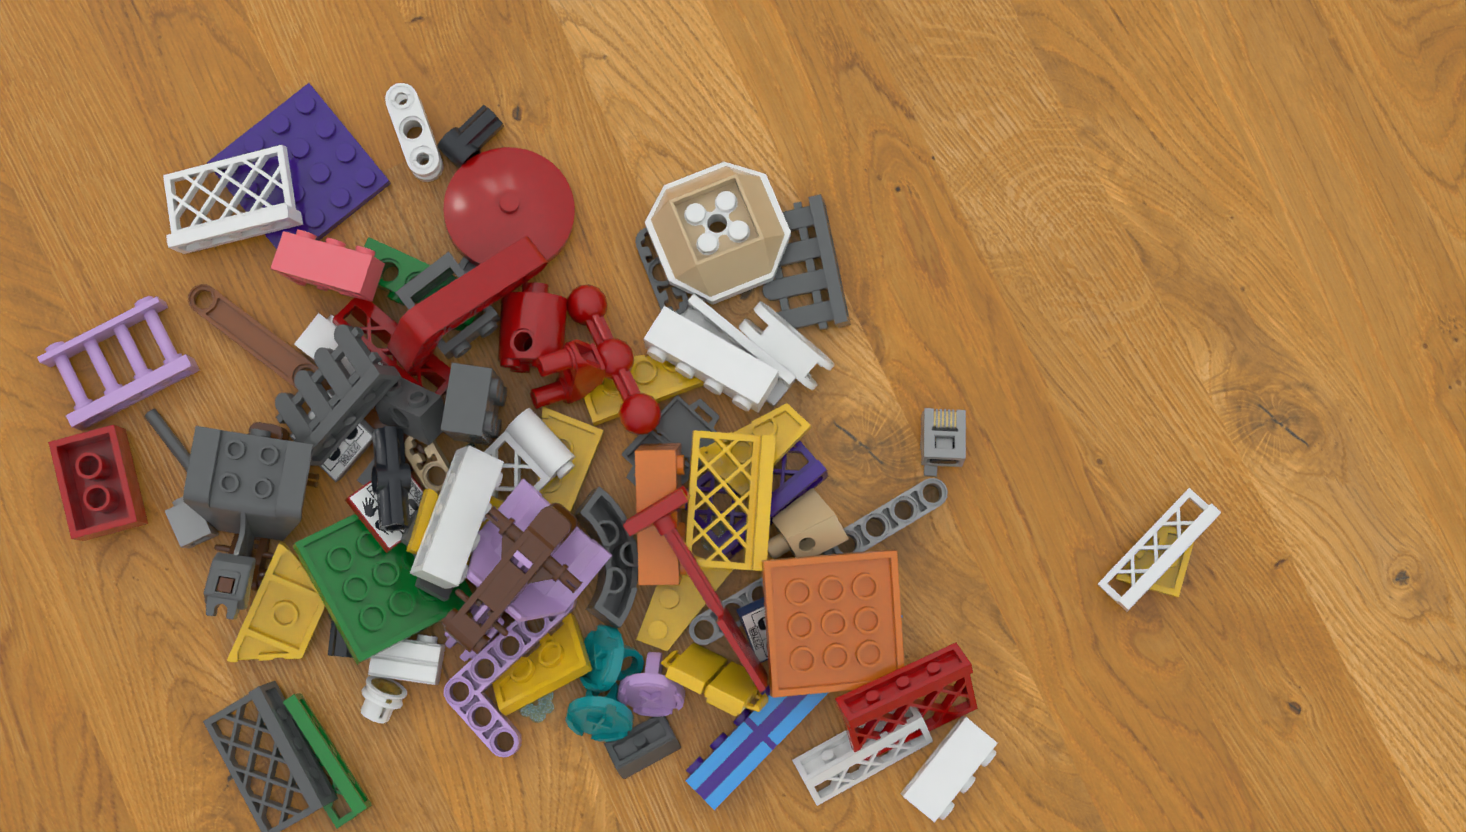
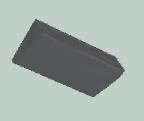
[604,716,681,779]

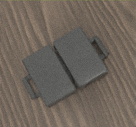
[622,395,720,486]

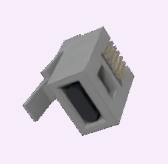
[920,408,966,477]

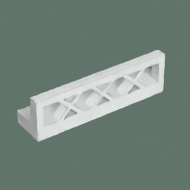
[681,294,796,407]
[1097,488,1221,612]
[792,706,933,806]

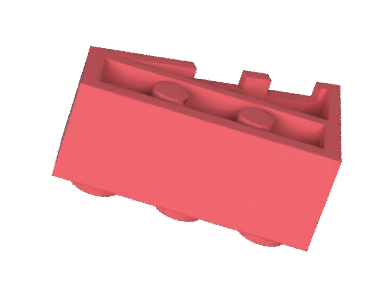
[270,230,385,301]

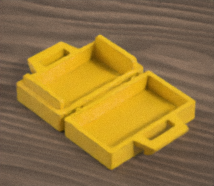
[660,643,768,716]

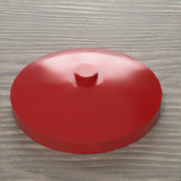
[443,147,575,266]

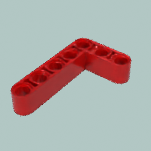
[387,236,549,374]

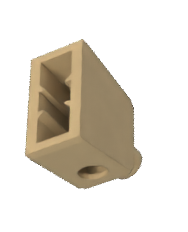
[768,488,849,559]

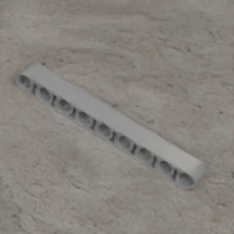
[689,478,948,645]

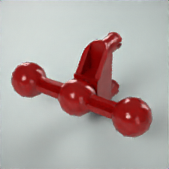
[530,284,661,435]

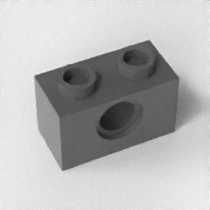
[375,377,445,445]

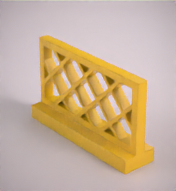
[685,430,776,571]

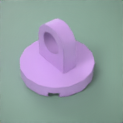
[617,652,685,717]

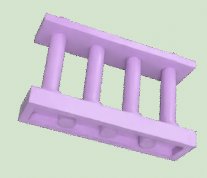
[37,296,200,431]

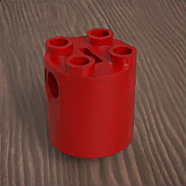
[498,282,567,373]

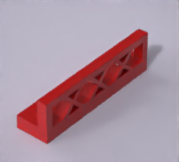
[332,297,451,396]

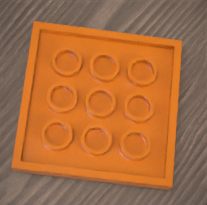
[762,549,904,698]

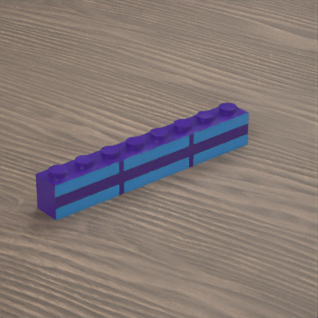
[685,615,903,810]

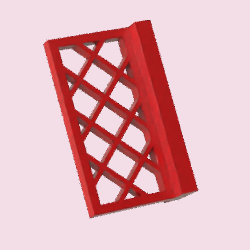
[835,642,978,765]

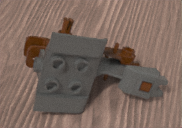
[183,422,319,620]

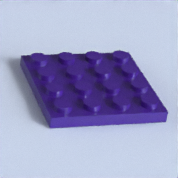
[207,83,391,249]

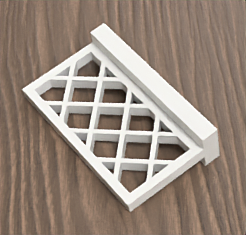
[163,145,303,254]

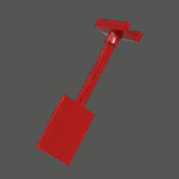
[623,485,768,692]

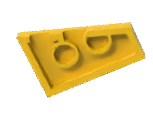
[699,403,811,497]

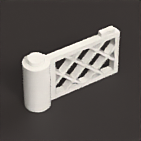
[478,408,575,532]

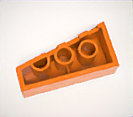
[635,443,687,585]

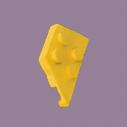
[227,541,325,662]

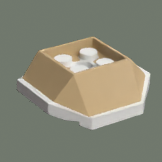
[645,162,791,305]

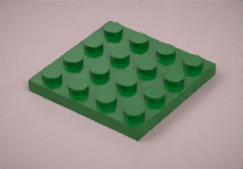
[293,514,472,665]

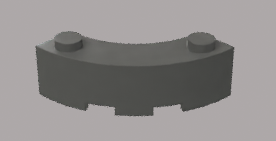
[574,486,638,628]

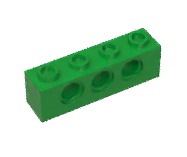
[364,237,484,332]

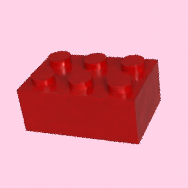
[48,425,148,541]

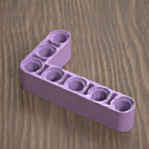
[444,600,577,757]

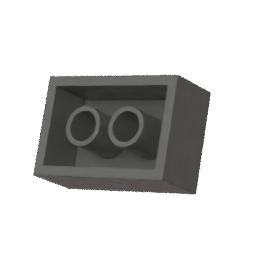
[441,363,507,446]

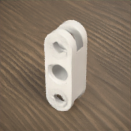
[385,83,444,182]
[739,301,835,390]

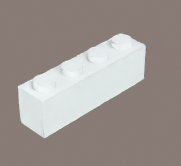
[644,306,779,413]
[410,445,504,589]

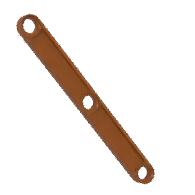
[188,284,427,471]

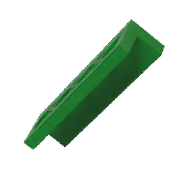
[283,693,372,829]

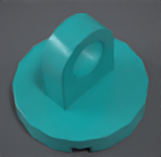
[580,624,644,693]
[565,682,634,742]

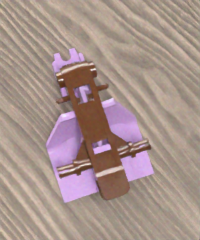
[441,479,612,662]

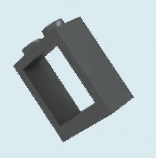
[395,252,500,360]

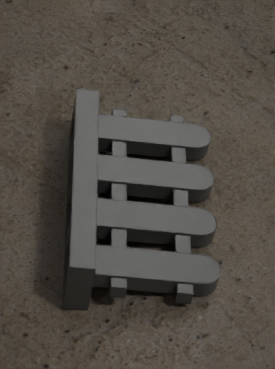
[763,194,851,330]
[275,324,401,466]

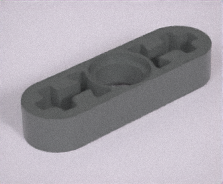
[635,228,688,315]

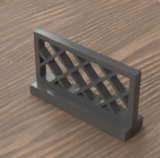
[203,681,338,832]

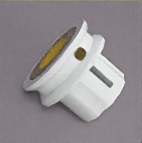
[361,676,407,723]

